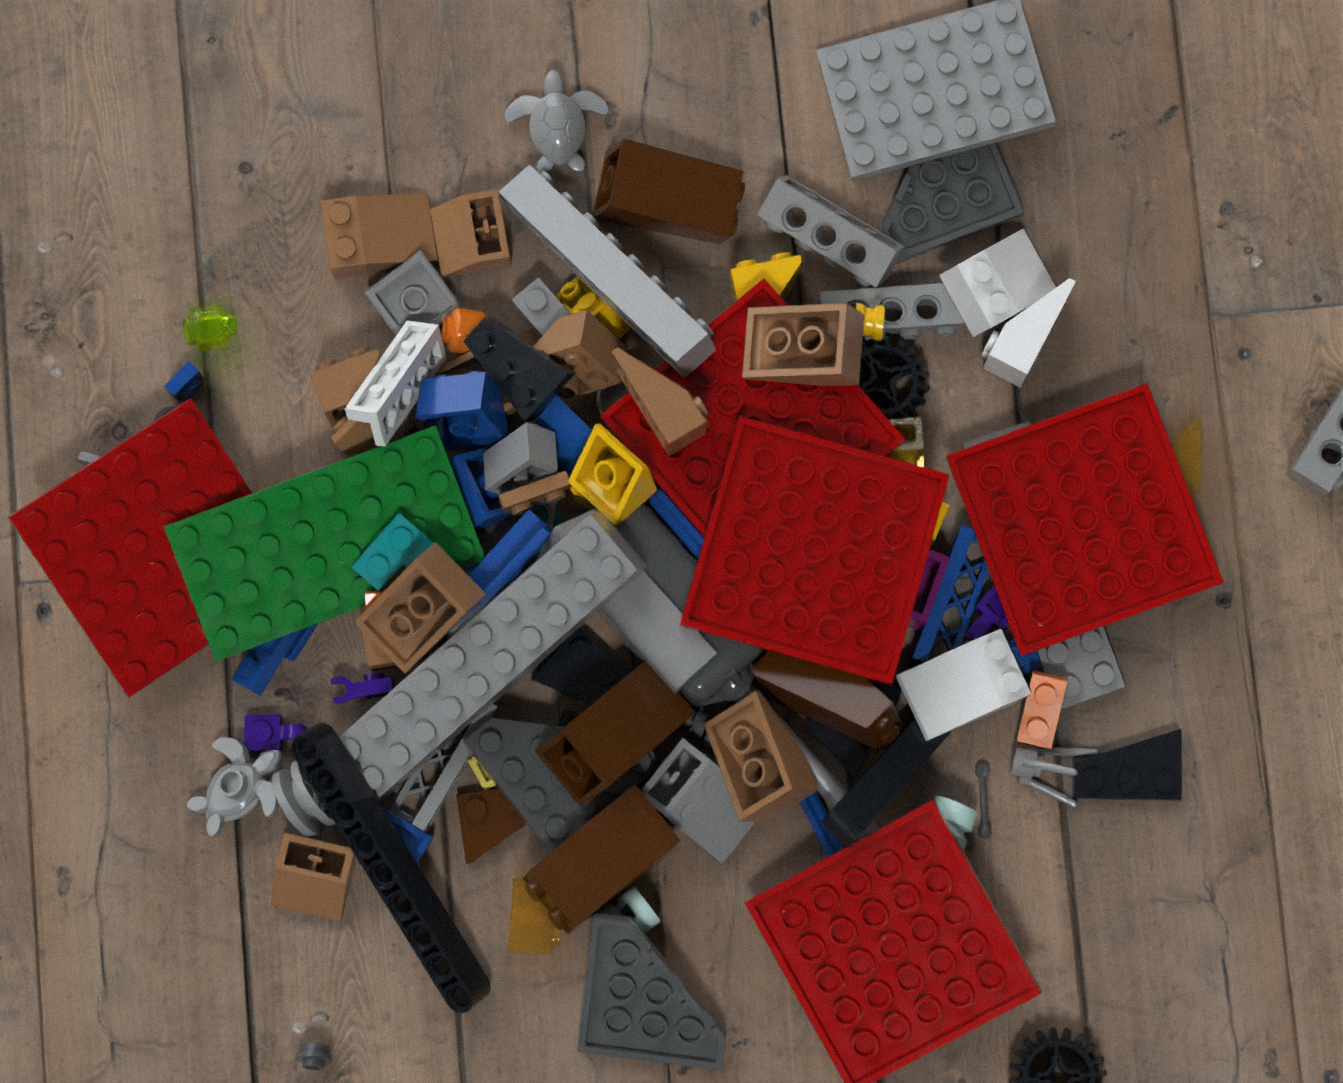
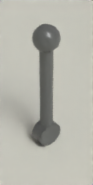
[975,763,992,839]

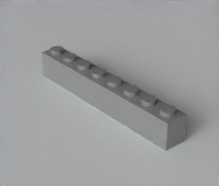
[498,165,716,378]

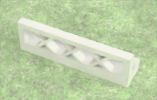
[345,320,446,447]

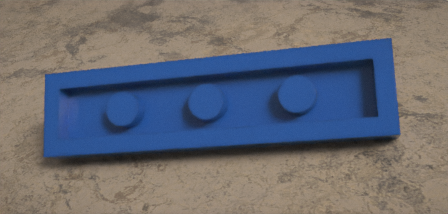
[446,509,553,638]
[909,525,988,665]

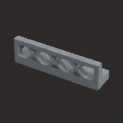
[389,704,499,833]

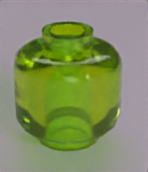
[182,304,237,352]

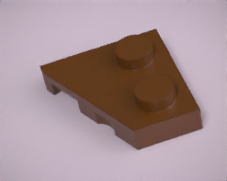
[456,788,527,864]

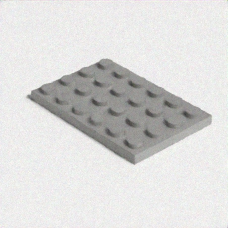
[816,0,1056,182]

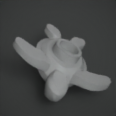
[504,70,608,174]
[187,737,283,838]

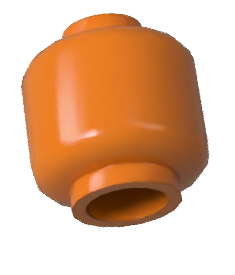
[441,308,488,354]

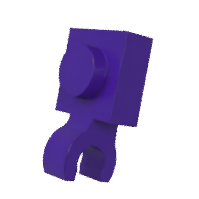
[965,586,1008,641]
[330,673,395,704]
[244,714,307,752]

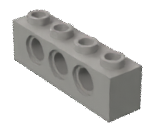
[757,175,905,288]
[818,283,964,342]
[1287,386,1343,497]

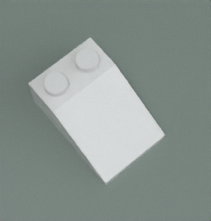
[939,229,1056,337]
[981,278,1076,387]
[896,629,1031,741]

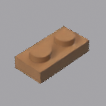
[498,471,571,516]

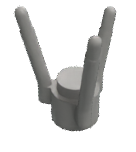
[1011,744,1099,808]

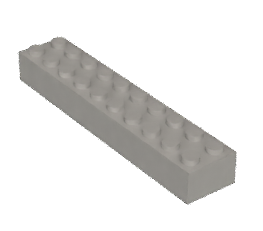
[339,512,648,801]

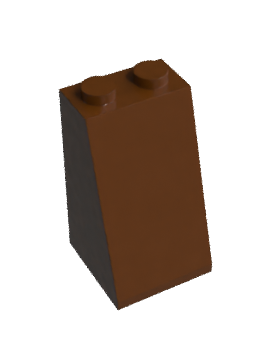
[592,139,745,244]
[750,651,903,750]
[535,661,695,807]
[523,784,681,935]

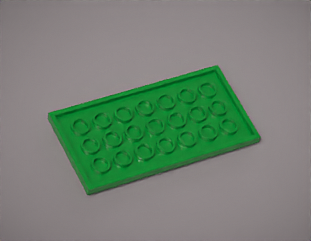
[164,425,485,662]

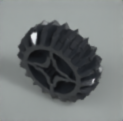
[860,335,930,426]
[1008,1027,1107,1083]

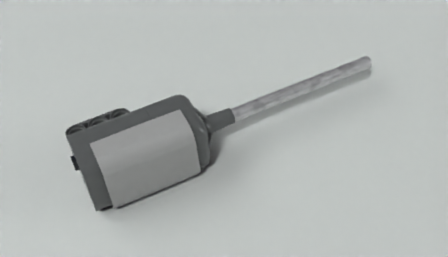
[597,487,880,839]

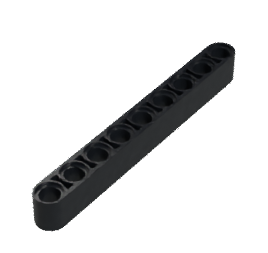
[291,723,491,1013]

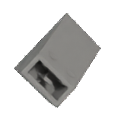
[641,738,756,864]

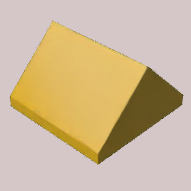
[568,424,657,525]

